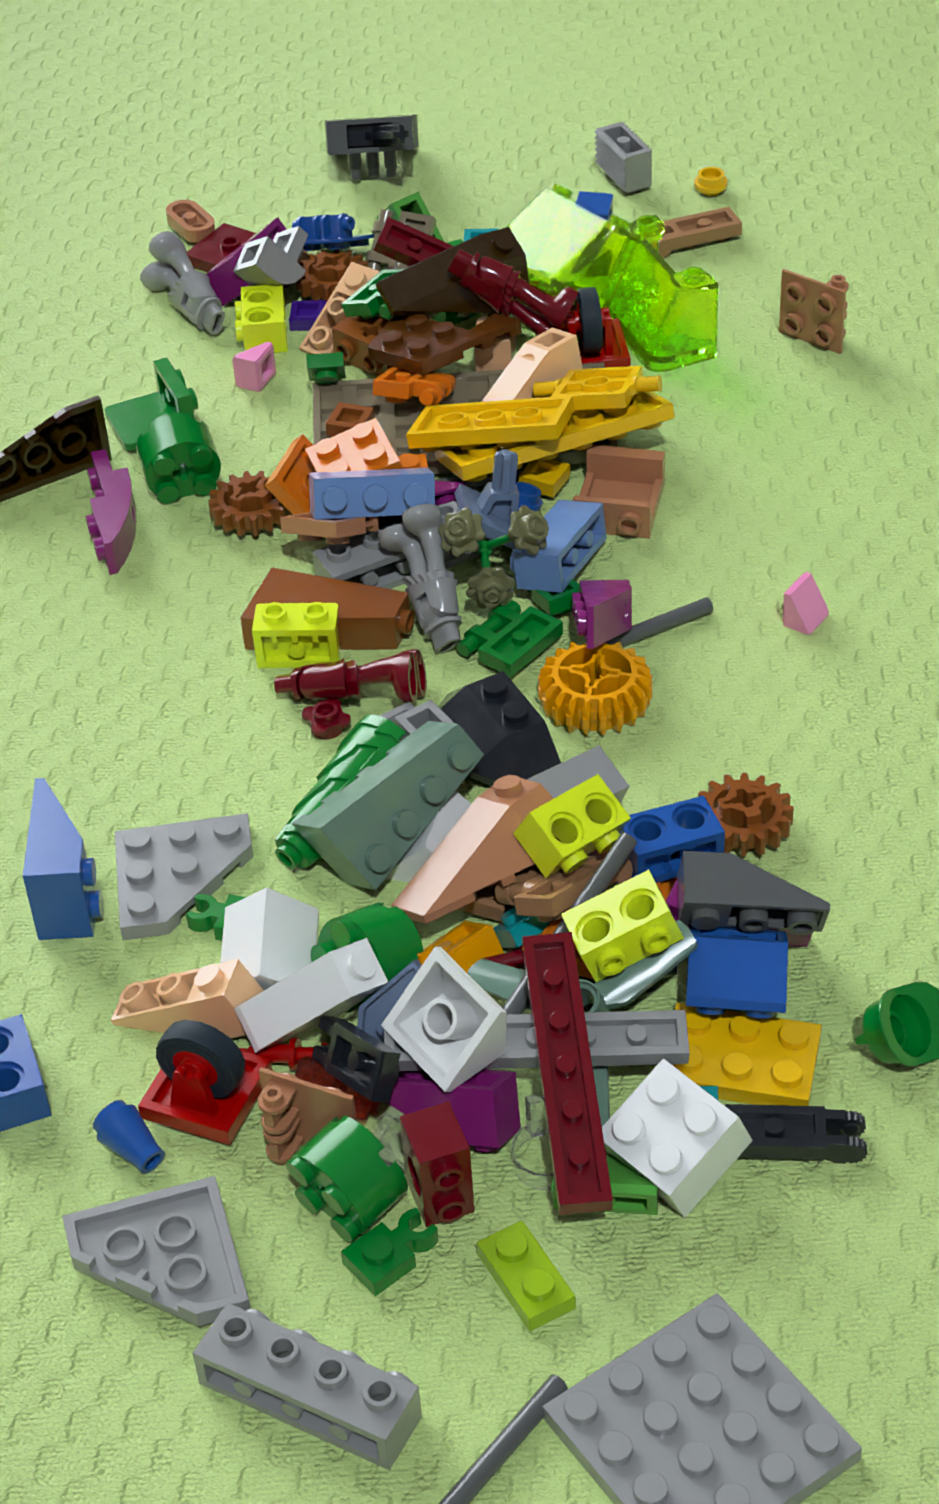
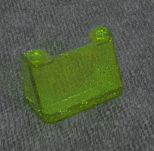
[505,183,641,308]
[598,215,719,372]

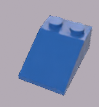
[23,778,103,940]

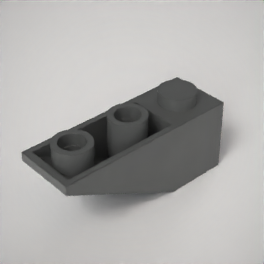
[678,851,830,935]

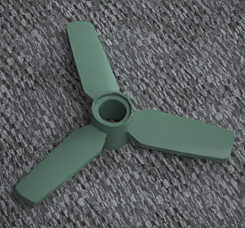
[467,920,698,1126]

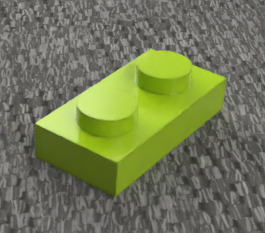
[476,1220,576,1332]

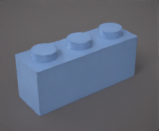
[309,468,435,519]
[510,500,607,593]

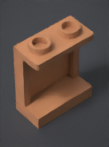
[572,445,665,539]

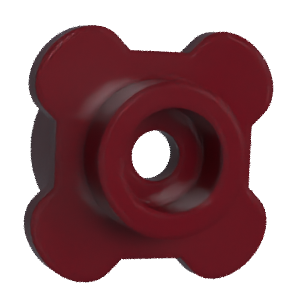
[302,699,351,740]

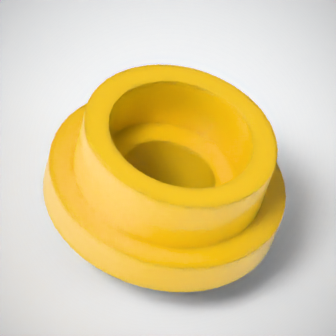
[694,167,727,196]

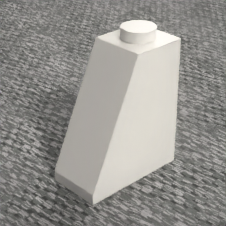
[234,938,388,1053]

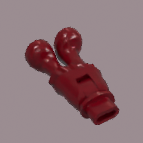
[447,248,578,336]
[274,649,427,703]

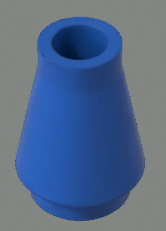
[93,1100,165,1174]

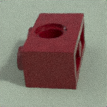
[399,1101,475,1228]

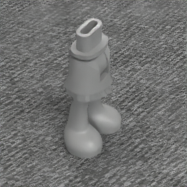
[140,231,225,335]
[378,504,462,654]

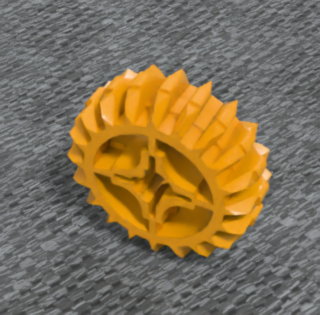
[538,642,652,736]

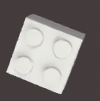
[602,1058,753,1218]

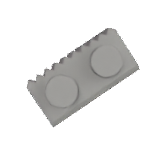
[595,122,652,193]

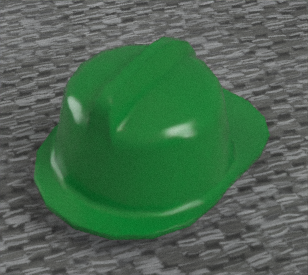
[855,982,939,1066]

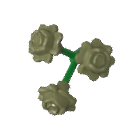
[438,505,549,608]

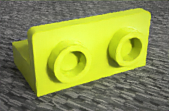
[252,602,341,668]

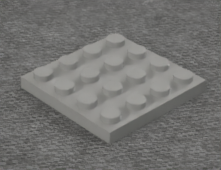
[542,1293,862,1504]

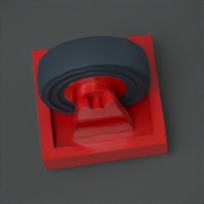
[558,287,631,368]
[138,1020,273,1145]

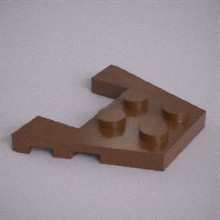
[367,312,522,375]

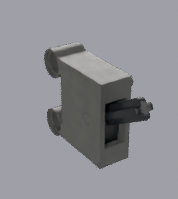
[325,114,419,179]

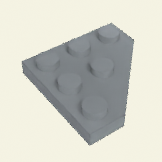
[115,813,253,940]
[62,1176,250,1326]

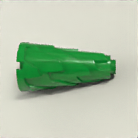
[275,714,406,870]

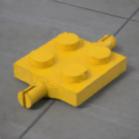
[533,366,662,415]

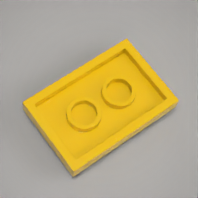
[671,1003,822,1106]

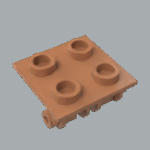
[779,269,849,354]
[258,1067,357,1165]

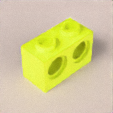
[235,285,288,353]
[513,774,631,878]
[561,870,684,983]

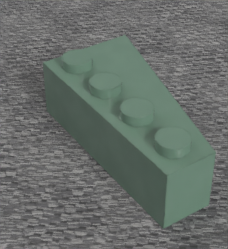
[291,721,484,890]

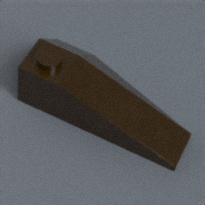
[376,227,530,317]
[0,395,112,502]

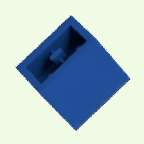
[686,925,788,1018]

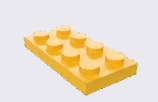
[406,396,575,452]

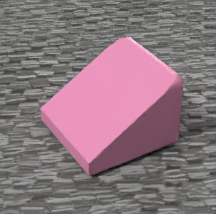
[232,342,276,392]
[783,572,829,635]

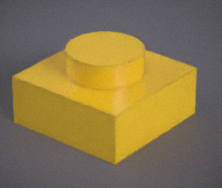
[519,459,570,498]

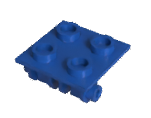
[292,213,375,251]

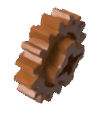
[296,249,368,301]
[208,471,292,536]
[698,773,794,857]

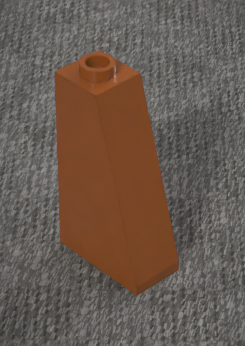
[240,568,414,650]

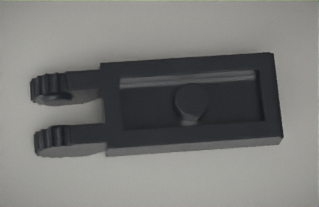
[311,1016,401,1103]
[725,1104,868,1164]

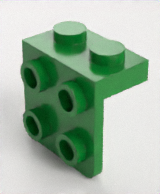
[105,357,198,450]

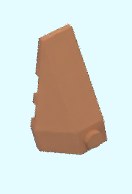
[391,775,561,924]

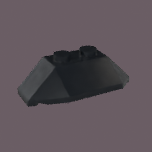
[438,671,561,786]

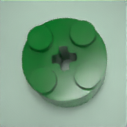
[136,413,221,504]
[310,902,424,1013]
[286,1115,408,1243]

